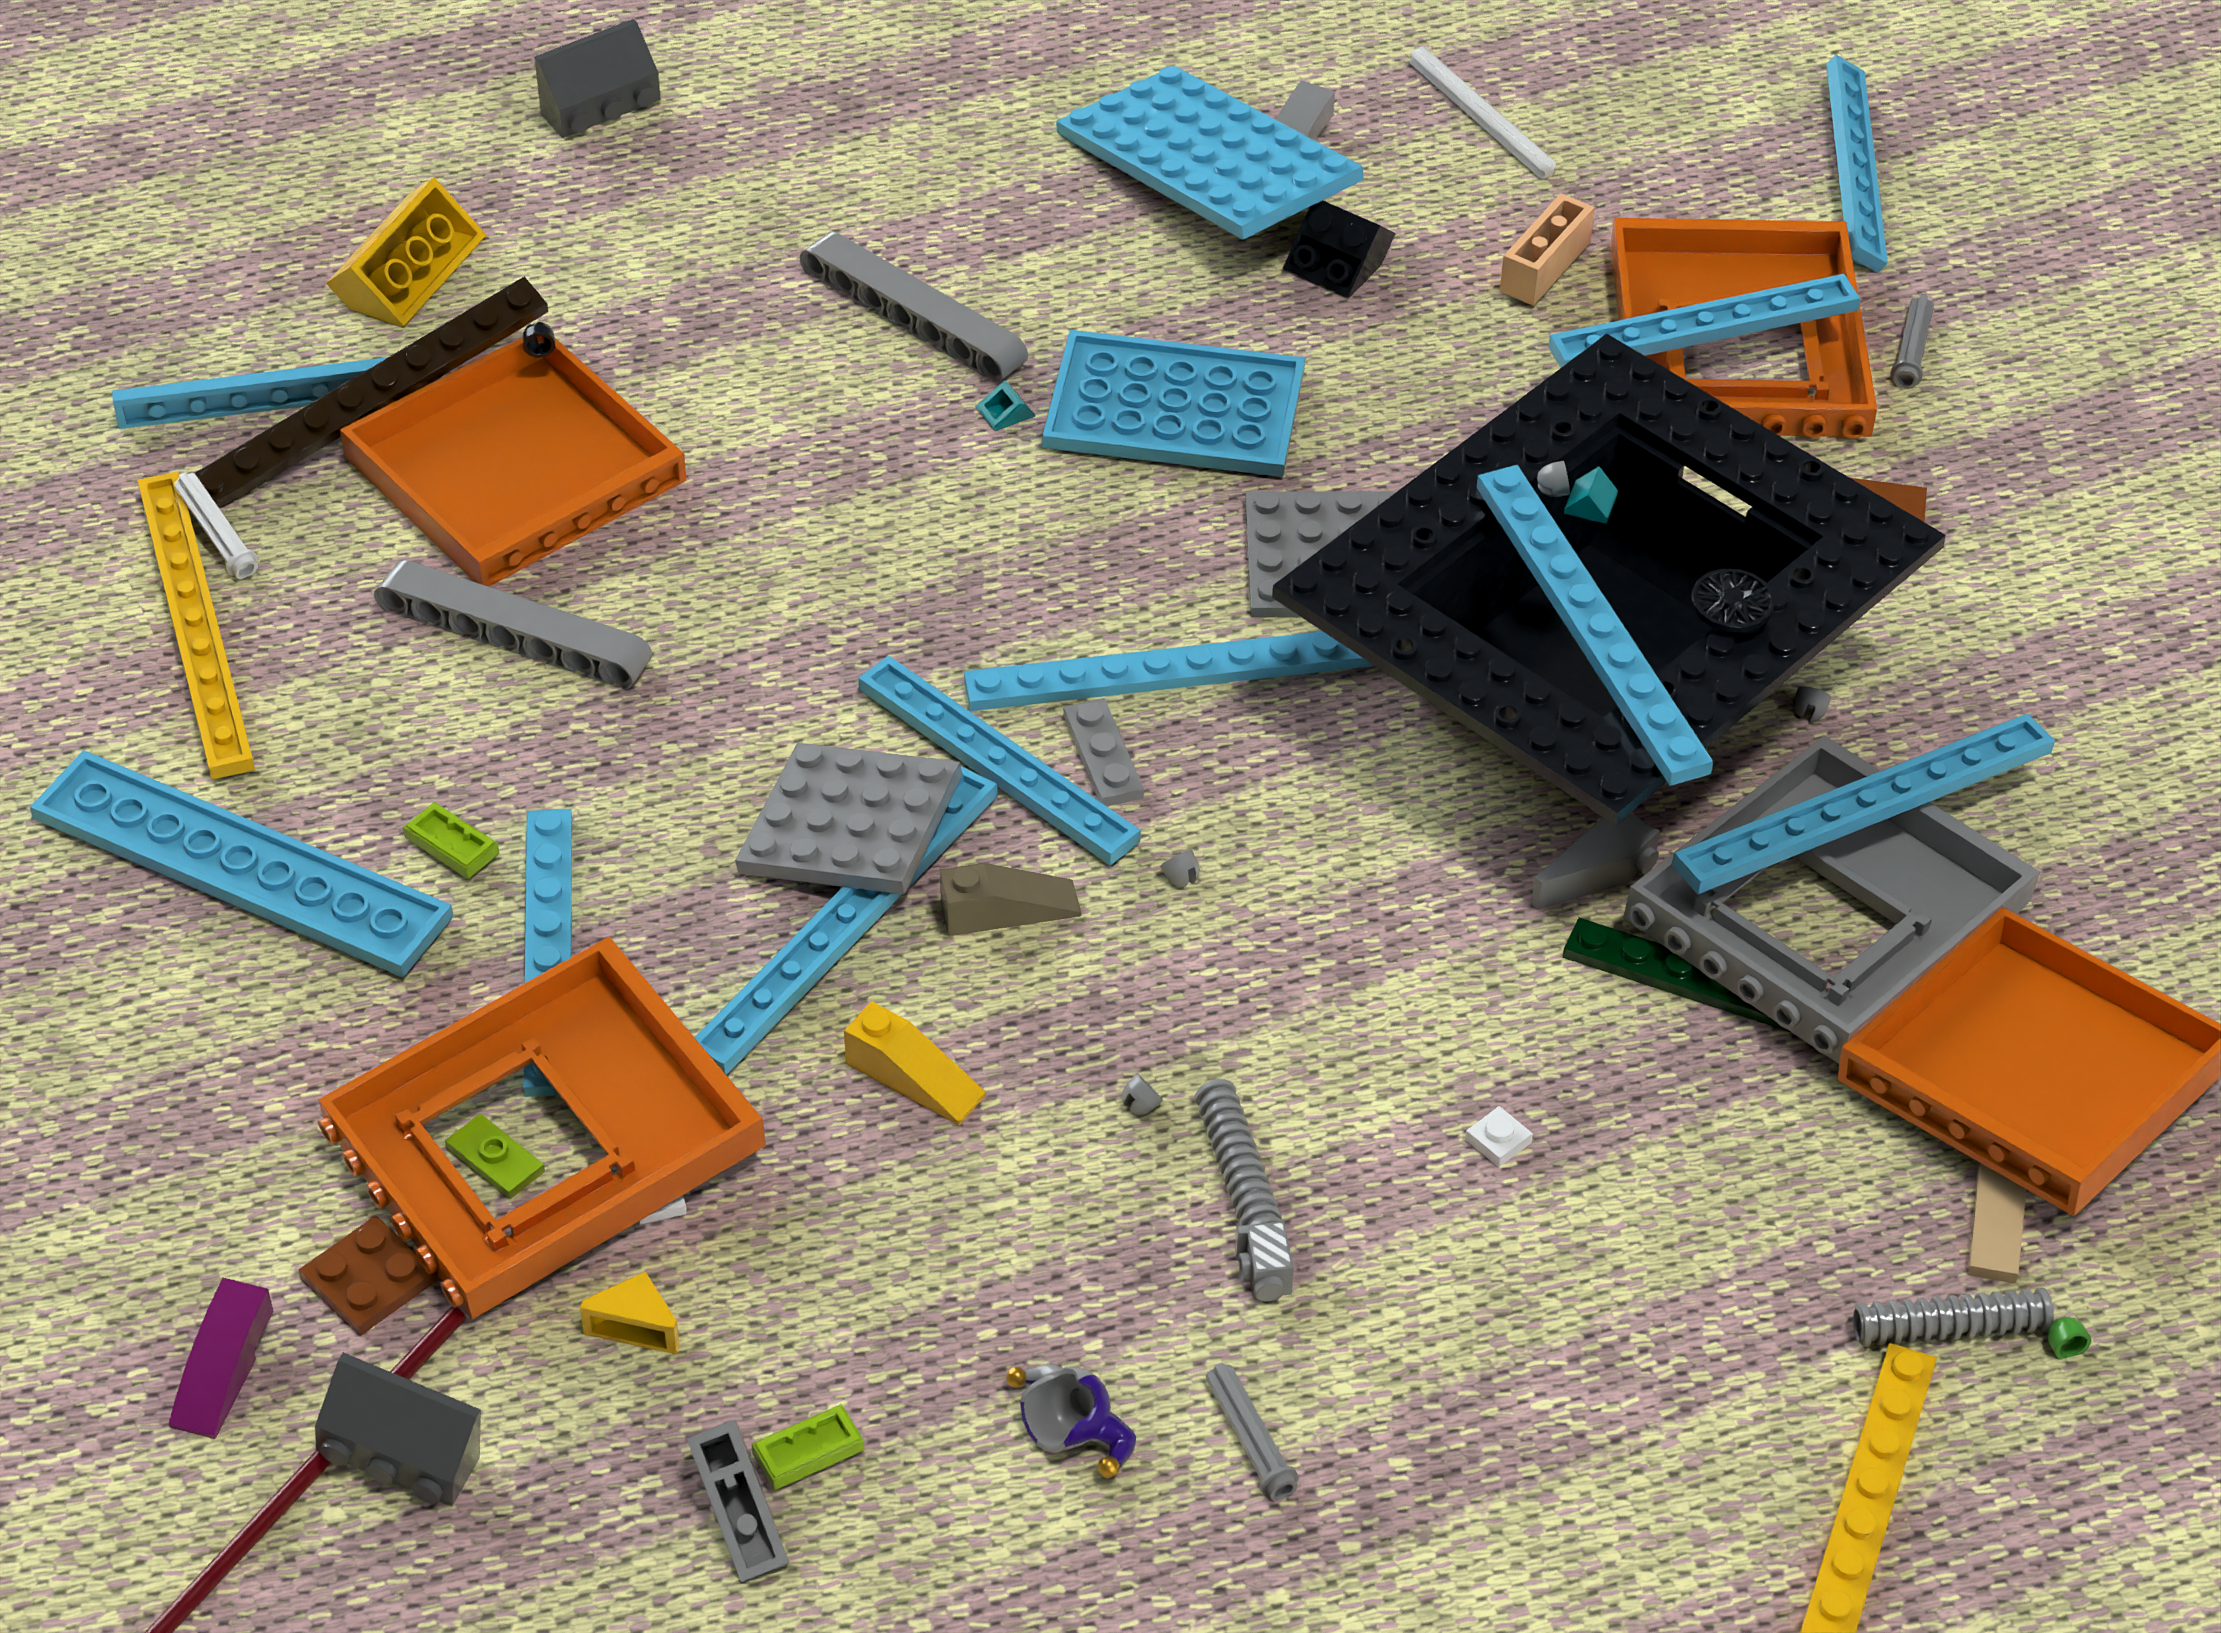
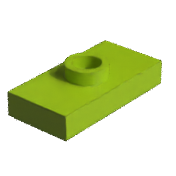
[403,802,500,879]
[445,1113,545,1199]
[752,1404,865,1491]

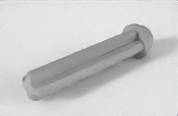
[1890,294,1934,389]
[1206,1363,1298,1501]

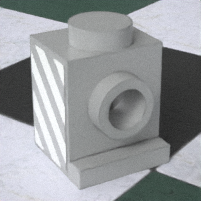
[1235,1221,1294,1301]

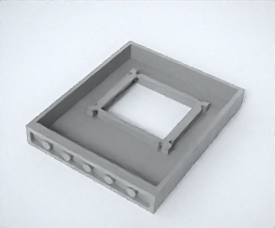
[1623,735,2040,1064]

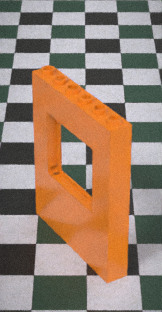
[1610,218,1877,439]
[318,936,766,1320]

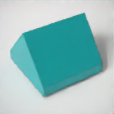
[1564,467,1618,523]

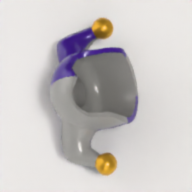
[1006,1363,1136,1478]

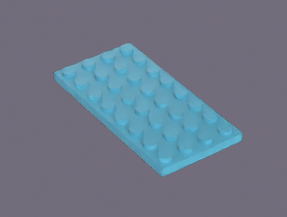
[1056,66,1364,240]

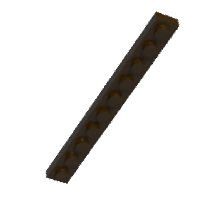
[194,276,548,509]

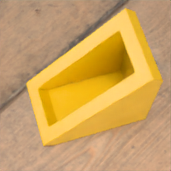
[580,1272,680,1355]

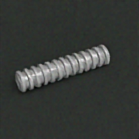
[1195,1079,1286,1227]
[1853,1288,2054,1347]

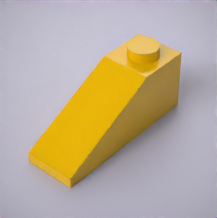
[844,1001,986,1125]

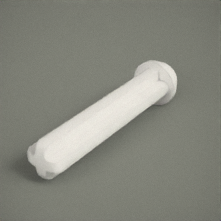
[174,472,258,579]

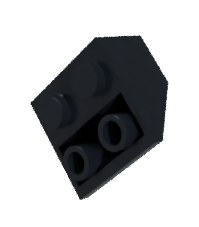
[1283,200,1396,298]

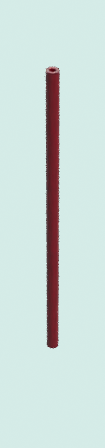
[144,1306,466,1633]

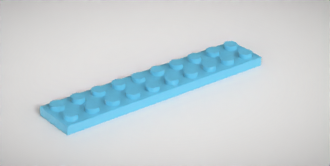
[30,750,454,978]

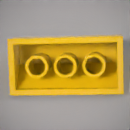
[326,177,487,327]

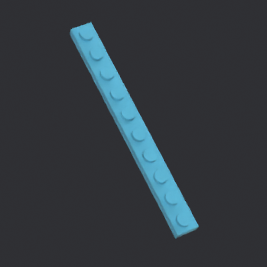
[1477,465,1713,786]
[964,631,1374,711]
[1671,713,2055,894]
[695,766,998,1075]

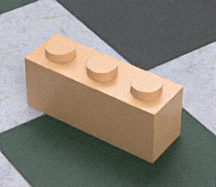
[1500,193,1595,306]

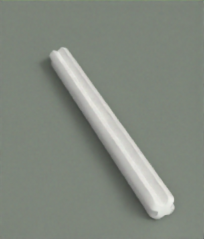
[1410,47,1556,179]

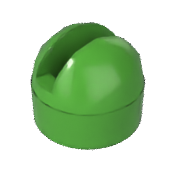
[2047,1316,2091,1359]

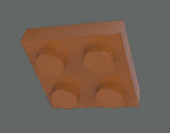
[298,1215,438,1336]

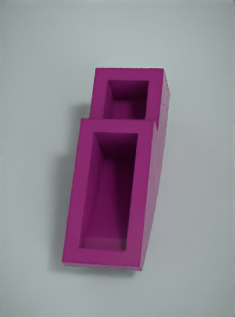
[169,1278,274,1439]

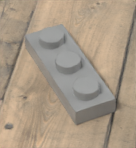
[1063,698,1144,807]

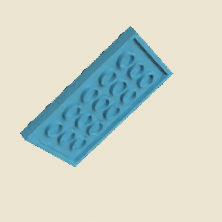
[1042,330,1305,477]

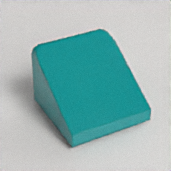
[975,380,1036,431]

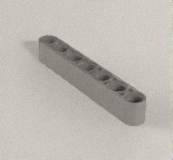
[799,231,1028,383]
[374,560,653,690]

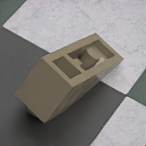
[940,863,1081,936]

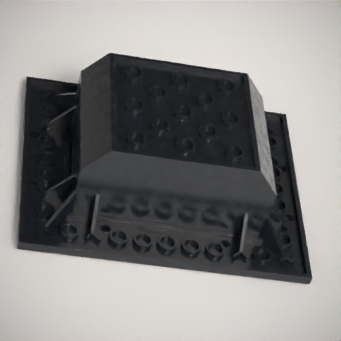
[1272,334,1946,825]

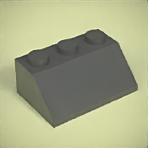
[534,19,661,138]
[315,1352,481,1506]

